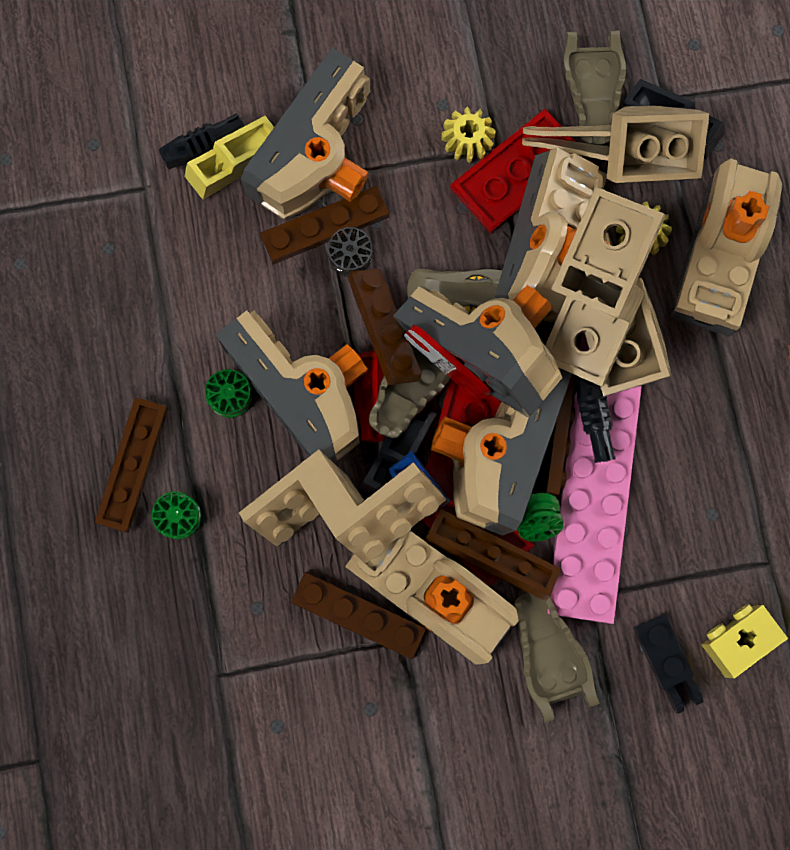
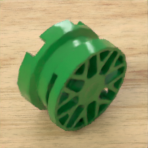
[205,369,253,419]
[151,491,202,540]
[517,493,564,542]

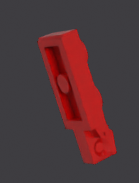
[354,350,385,443]

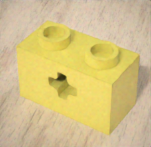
[701,604,788,679]

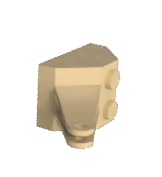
[522,106,709,183]
[584,232,672,396]

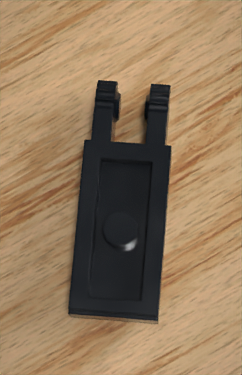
[633,614,704,714]

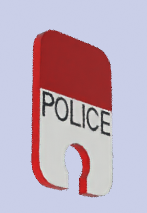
[404,325,491,400]

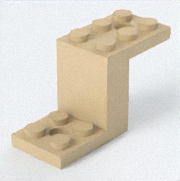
[545,187,666,386]
[239,449,446,563]

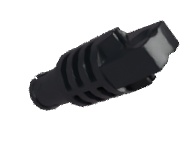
[159,113,244,169]
[576,375,616,463]

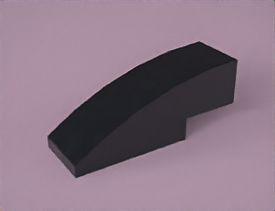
[623,79,723,160]
[360,408,437,497]

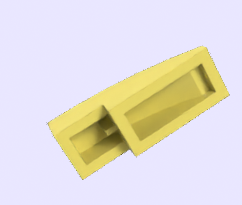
[184,116,274,200]

